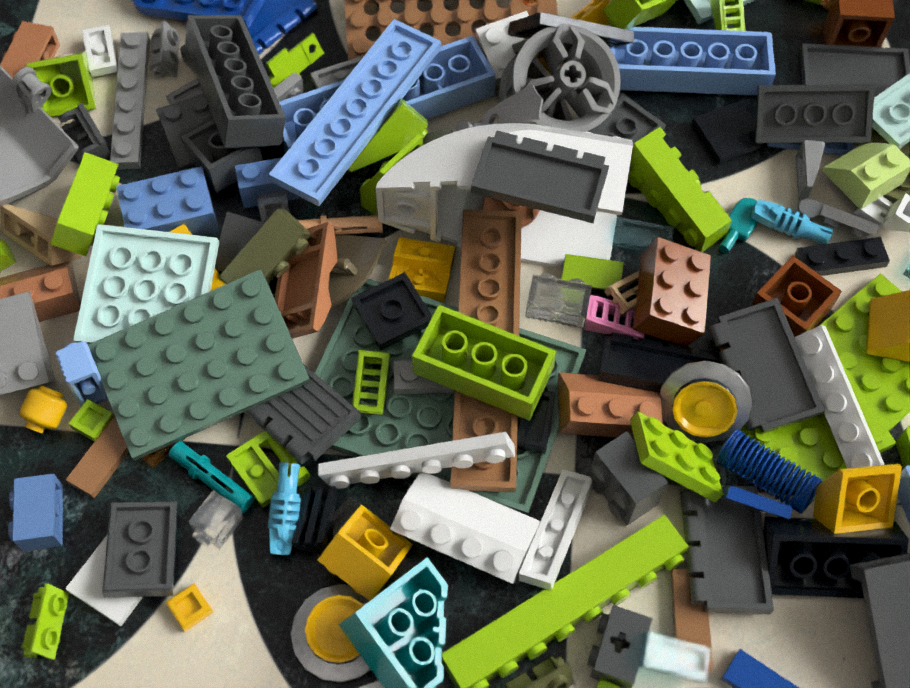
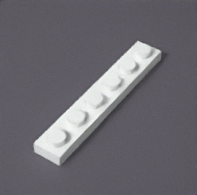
[794,325,901,504]
[318,432,515,489]

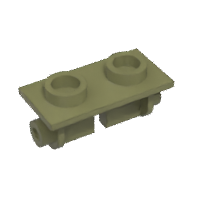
[505,656,574,688]

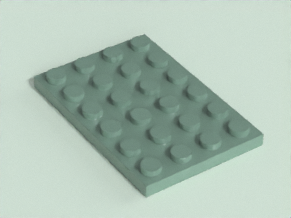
[88,269,311,460]

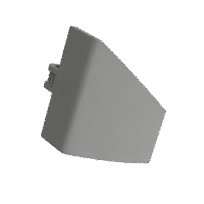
[0,66,79,206]

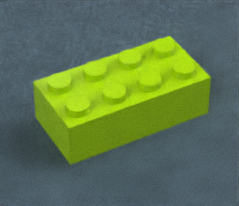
[412,305,557,421]

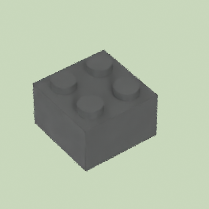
[588,431,668,526]

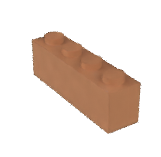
[0,21,60,78]

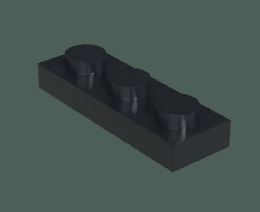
[795,237,890,276]

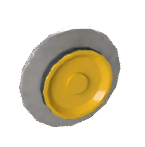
[660,361,752,443]
[291,584,371,683]

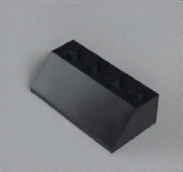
[763,517,909,598]

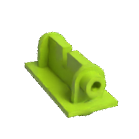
[21,583,69,660]

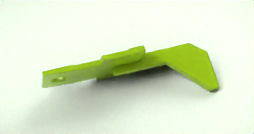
[265,33,324,89]

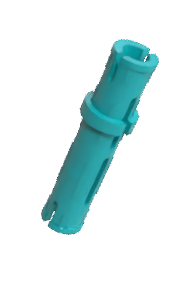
[168,441,255,513]

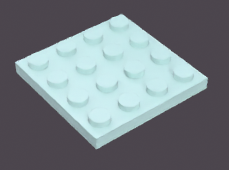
[73,224,219,344]

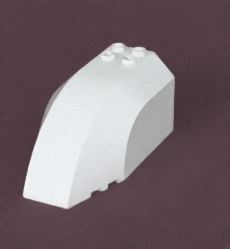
[376,123,633,269]

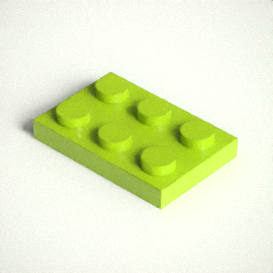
[630,411,724,502]

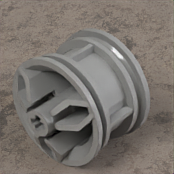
[499,24,621,132]

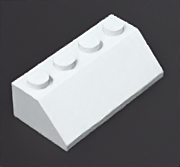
[390,472,541,584]

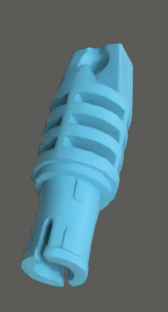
[751,200,833,245]
[268,463,301,555]

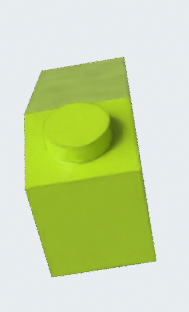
[348,98,428,172]

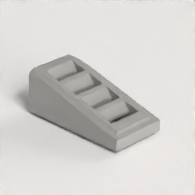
[796,140,825,202]

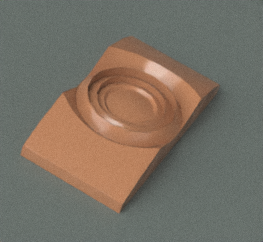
[275,222,338,339]

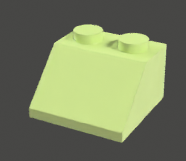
[822,142,910,210]

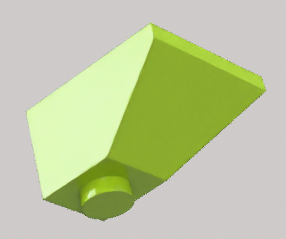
[26,52,96,117]

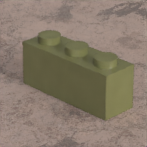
[220,209,312,288]

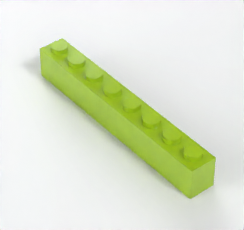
[441,514,689,688]

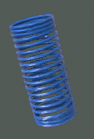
[716,429,822,514]

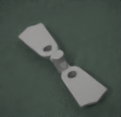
[423,85,544,145]

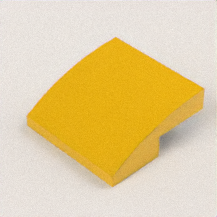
[388,237,456,302]

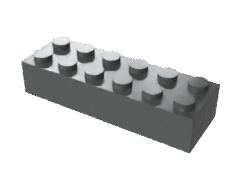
[185,15,286,148]

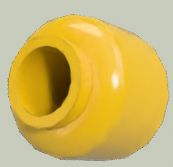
[19,385,67,434]

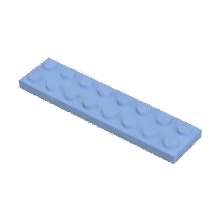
[269,19,441,206]

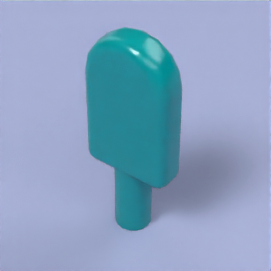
[719,198,758,254]

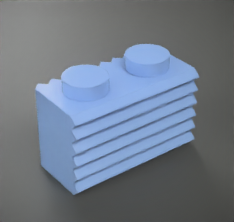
[55,341,108,407]

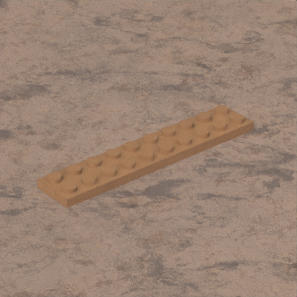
[450,210,522,492]

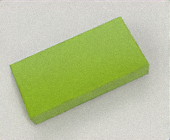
[561,254,624,292]

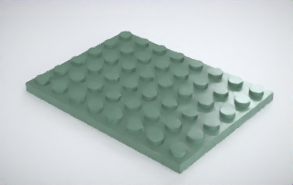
[315,279,586,516]

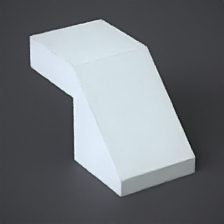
[854,194,910,232]

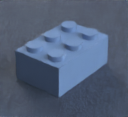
[116,166,219,236]

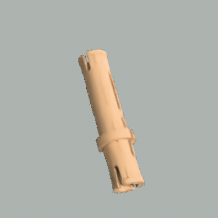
[296,215,383,235]

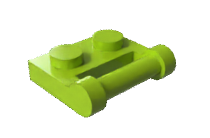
[226,430,310,508]

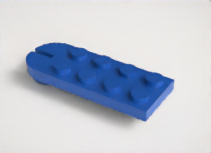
[133,0,265,29]

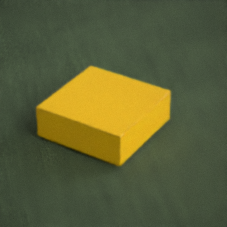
[165,583,214,632]

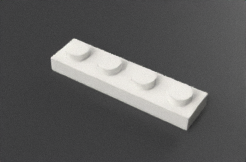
[519,469,593,591]

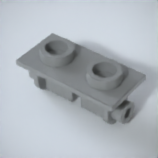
[150,20,180,78]

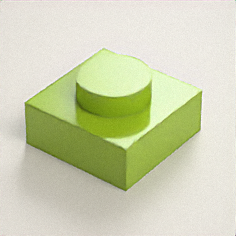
[68,399,114,442]

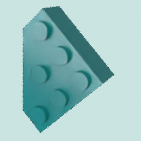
[339,557,448,688]

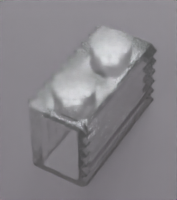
[525,273,592,328]

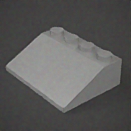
[0,292,55,395]

